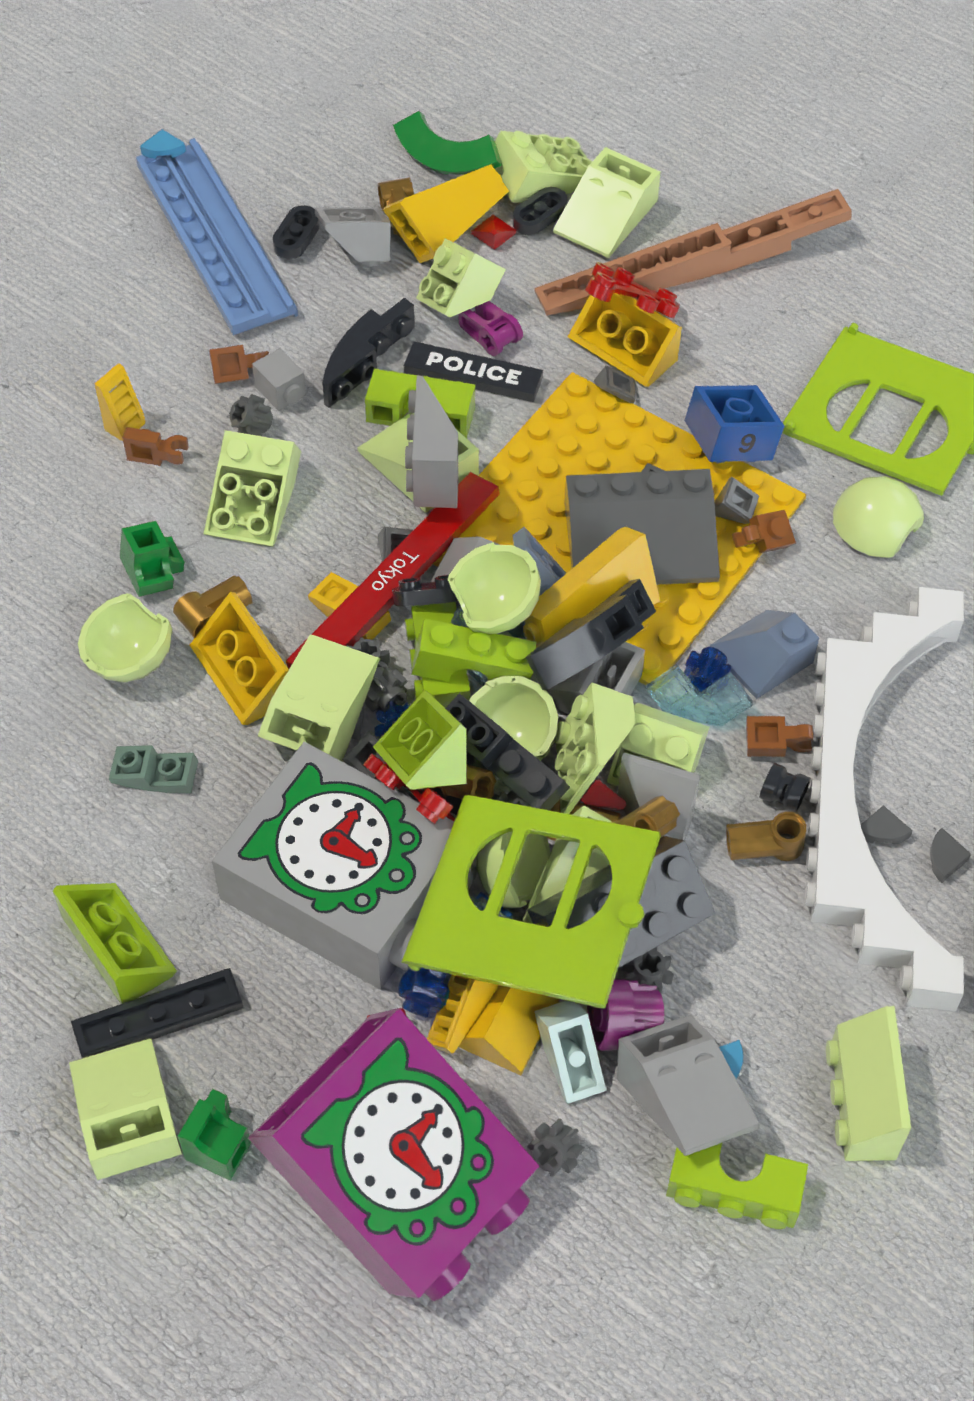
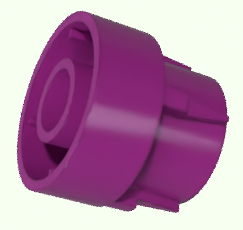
[587,979,664,1051]

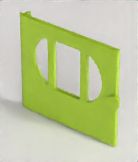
[782,323,974,496]
[401,795,661,1009]

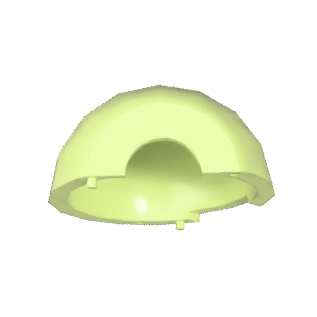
[833,476,924,558]
[448,542,541,634]
[78,593,172,682]
[469,676,558,763]
[476,832,551,908]

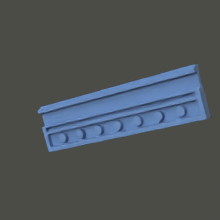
[136,138,298,335]

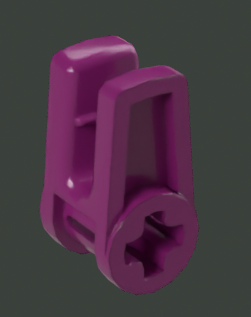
[458,301,523,356]

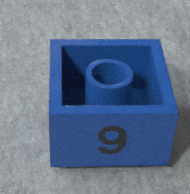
[684,385,784,463]

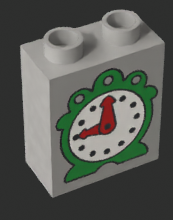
[212,742,477,990]

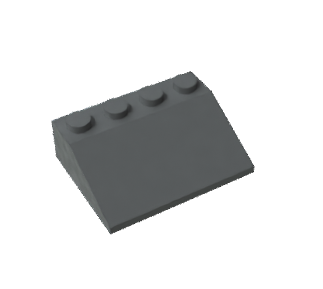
[564,469,720,585]

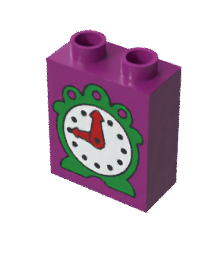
[248,1008,539,1301]

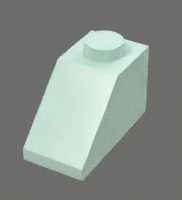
[534,1000,607,1104]

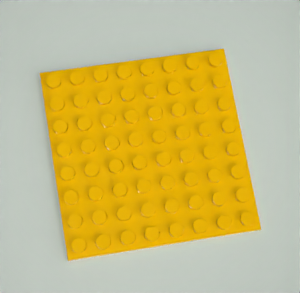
[433,372,807,691]

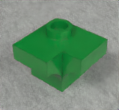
[119,521,185,597]
[178,1089,251,1181]

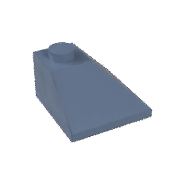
[709,610,819,699]

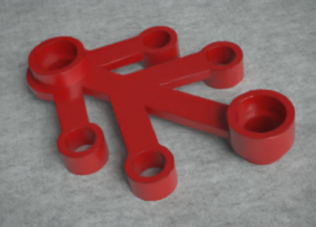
[585,262,680,318]
[363,754,455,824]

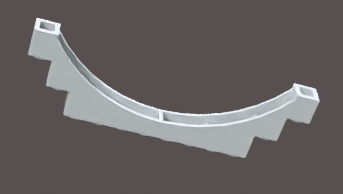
[804,587,964,1012]

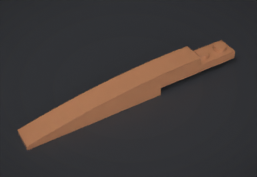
[534,189,852,315]

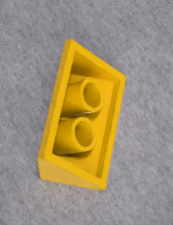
[567,293,682,387]
[189,592,289,725]
[459,985,560,1076]

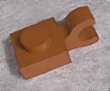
[209,344,269,384]
[122,427,189,466]
[731,509,796,553]
[746,716,813,757]

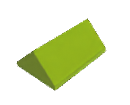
[373,689,466,790]
[53,883,177,1004]

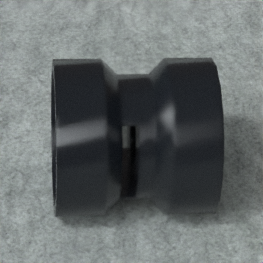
[759,763,811,813]

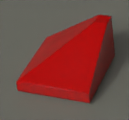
[471,214,517,250]
[580,780,627,811]

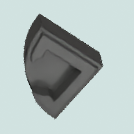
[861,805,913,845]
[930,828,971,883]

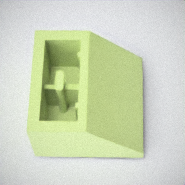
[416,238,506,317]
[607,703,710,786]

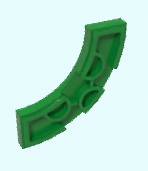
[393,111,502,175]

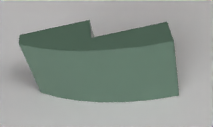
[109,745,199,793]

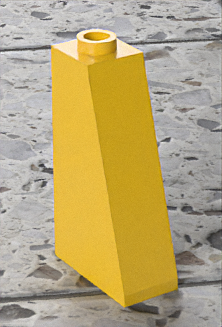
[383,164,509,263]
[523,526,660,648]

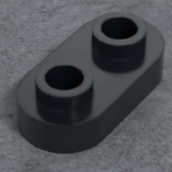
[513,187,568,235]
[273,205,320,259]
[392,575,458,606]

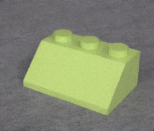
[826,1006,911,1161]

